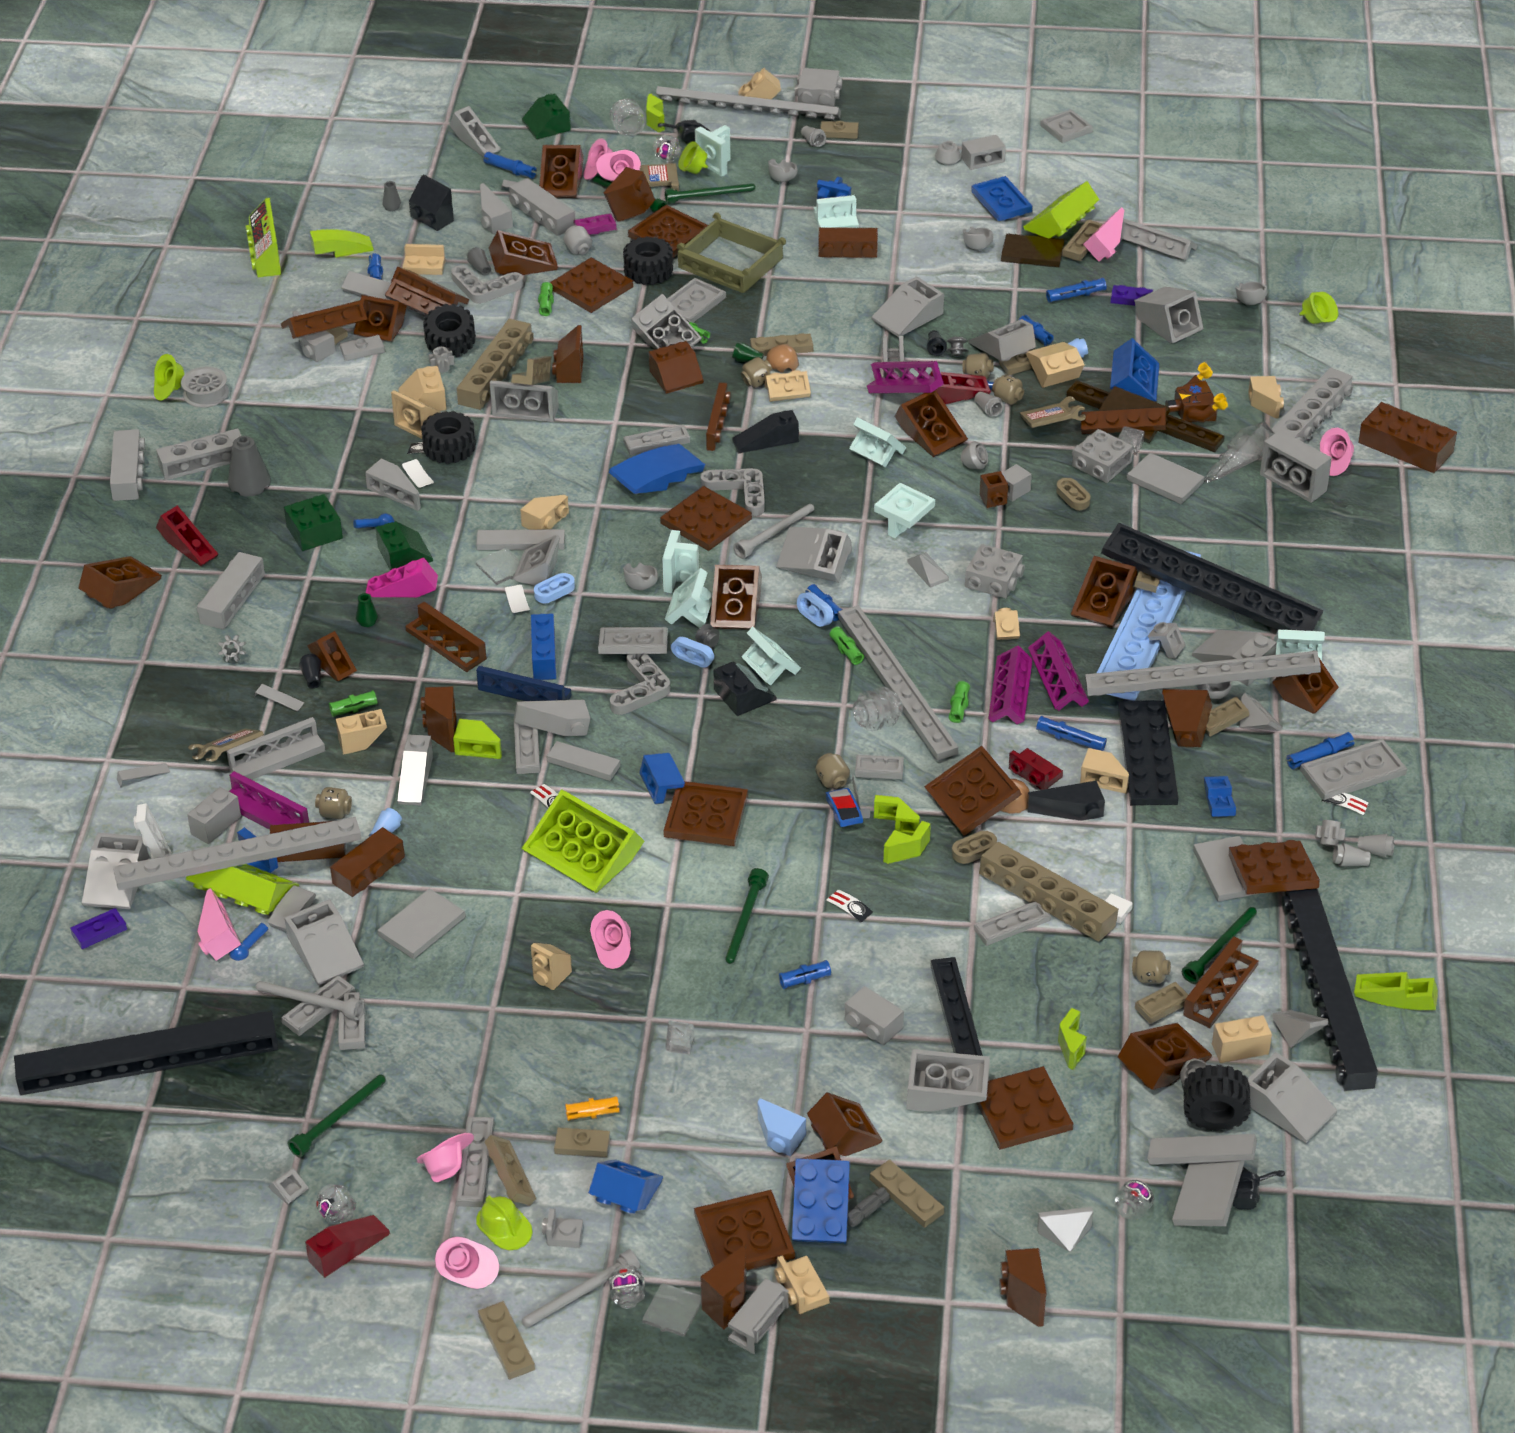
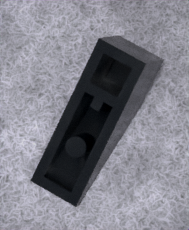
[732,410,799,454]
[1027,780,1105,821]

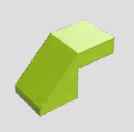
[646,93,665,133]
[874,795,920,836]
[883,821,931,864]
[1058,1008,1087,1070]

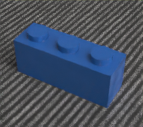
[531,613,556,680]

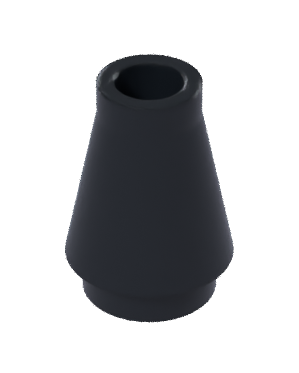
[927,330,947,356]
[299,654,321,688]

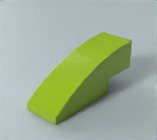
[310,229,374,258]
[1354,972,1438,1010]

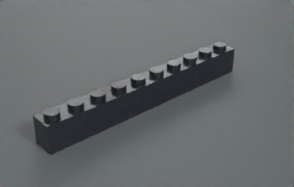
[1281,888,1378,1091]
[14,1011,278,1096]

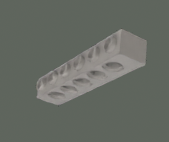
[1269,367,1353,442]

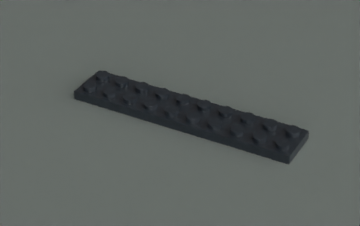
[1101,523,1324,631]

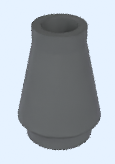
[382,181,401,211]
[467,247,491,275]

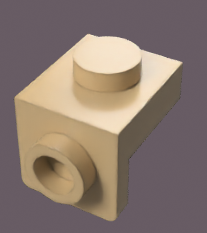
[993,608,1020,640]

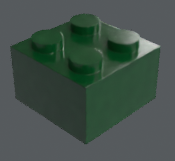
[284,494,343,552]

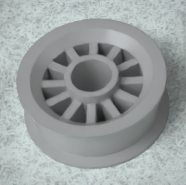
[181,367,229,408]

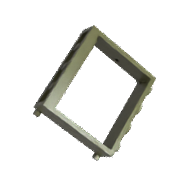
[677,212,786,293]

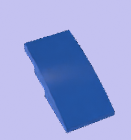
[609,444,705,494]

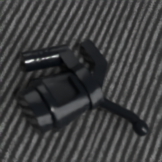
[658,120,710,143]
[1233,1167,1285,1210]

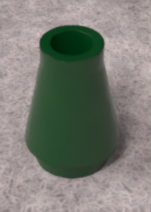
[732,342,764,363]
[356,593,378,627]

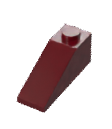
[923,371,991,404]
[156,505,218,566]
[305,1215,390,1278]

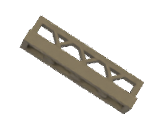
[511,356,552,385]

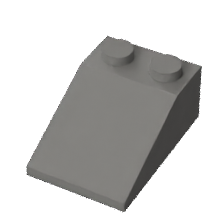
[1192,630,1277,686]
[906,1049,990,1112]

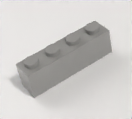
[509,178,575,236]
[110,429,146,501]
[197,552,265,630]

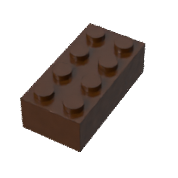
[1358,402,1457,473]

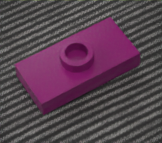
[574,213,617,235]

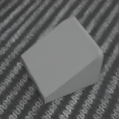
[269,1168,309,1205]

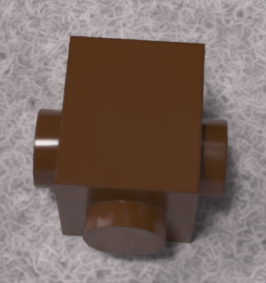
[979,471,1008,508]

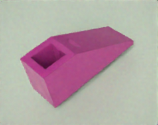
[366,558,438,598]

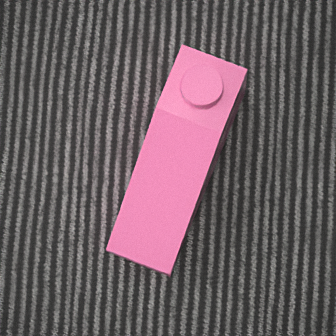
[1083,207,1124,262]
[197,888,241,961]

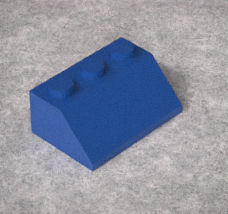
[1110,338,1159,402]

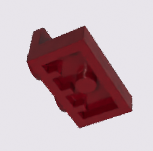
[1008,748,1063,790]

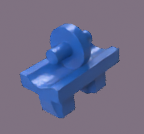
[817,177,851,199]

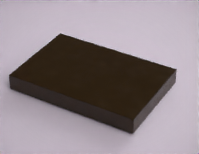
[1001,233,1065,267]
[1099,386,1170,444]

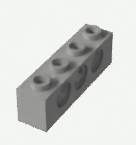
[156,428,242,481]

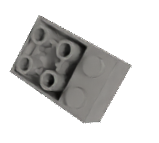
[872,276,944,337]
[631,294,702,350]
[969,319,1036,361]
[777,527,852,583]
[82,833,149,909]
[284,899,364,986]
[1248,1052,1337,1143]

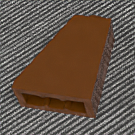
[1162,689,1212,747]

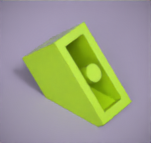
[454,719,502,759]

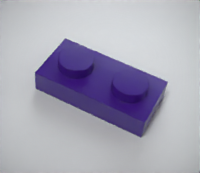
[1111,285,1153,306]
[70,908,127,949]

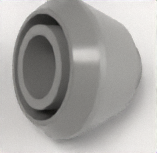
[935,141,961,165]
[961,441,988,469]

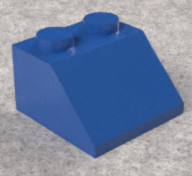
[588,1159,663,1213]

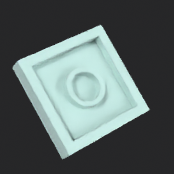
[695,125,731,177]
[814,195,859,228]
[849,417,906,468]
[874,483,935,538]
[662,530,699,593]
[665,568,713,628]
[742,626,801,685]
[1274,630,1325,661]

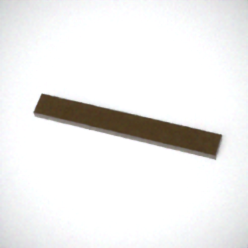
[1066,380,1225,453]

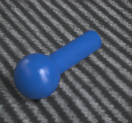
[353,513,394,528]
[229,922,268,961]

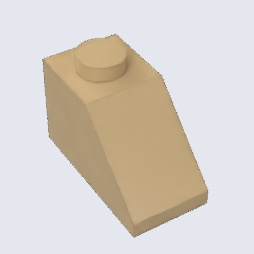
[1080,748,1129,794]

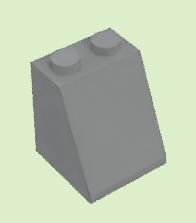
[1134,286,1203,344]

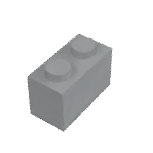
[961,134,1006,170]
[187,787,241,844]
[845,986,904,1045]

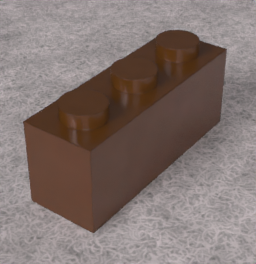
[818,227,878,258]
[270,821,346,862]
[330,827,405,897]

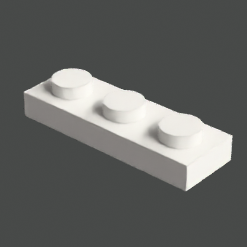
[133,803,172,859]

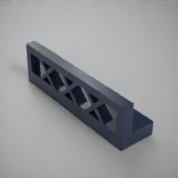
[476,666,572,701]

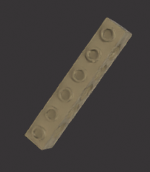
[457,318,534,410]
[979,841,1119,942]

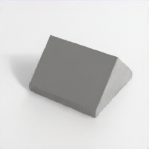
[513,534,560,586]

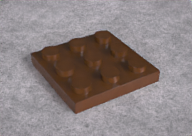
[628,205,708,258]
[549,257,633,313]
[660,486,752,551]
[924,745,1022,836]
[663,781,748,846]
[1229,840,1320,895]
[976,1066,1073,1150]
[694,1190,795,1270]

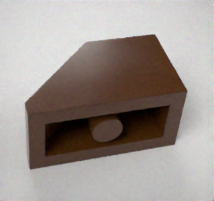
[307,631,357,681]

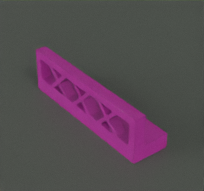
[867,361,944,393]
[1028,631,1089,711]
[988,645,1032,725]
[229,771,309,830]

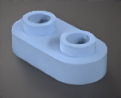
[534,573,575,603]
[797,592,833,627]
[671,637,714,668]

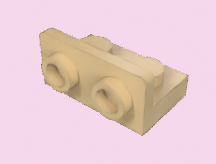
[403,244,445,275]
[765,370,811,402]
[774,1256,829,1314]

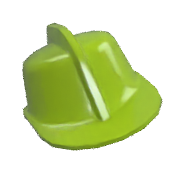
[678,141,708,174]
[1299,292,1338,324]
[154,354,185,401]
[476,1195,533,1250]

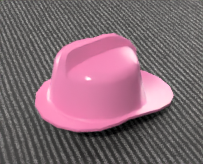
[583,139,613,180]
[596,150,641,181]
[1320,427,1354,476]
[590,910,631,969]
[417,1133,474,1182]
[435,1237,499,1289]

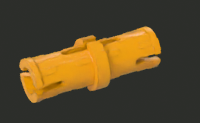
[565,1096,619,1121]

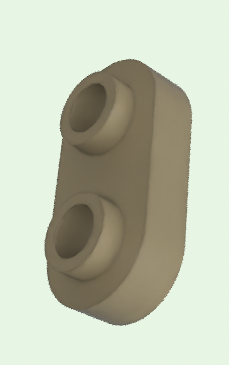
[1056,478,1091,510]
[952,831,997,864]

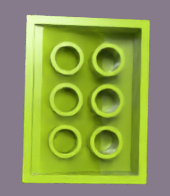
[521,789,645,893]

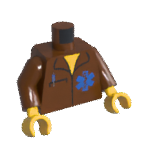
[1165,362,1228,423]

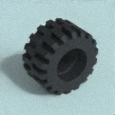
[623,237,673,285]
[423,304,476,357]
[421,411,476,464]
[1184,1064,1251,1131]

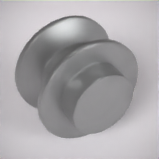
[947,337,967,356]
[695,624,720,648]

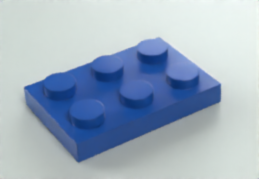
[971,176,1033,221]
[792,1159,850,1243]

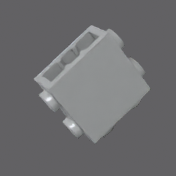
[795,68,842,106]
[1072,429,1133,483]
[965,544,1025,598]

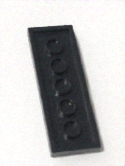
[1118,700,1178,806]

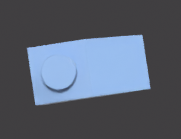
[758,1098,806,1157]

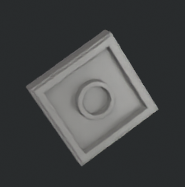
[1040,109,1093,143]

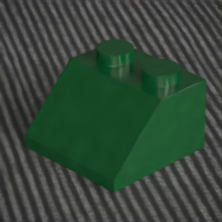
[522,93,571,140]
[375,521,433,570]

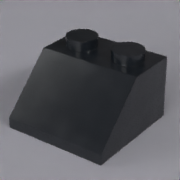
[409,175,454,231]
[713,661,777,716]

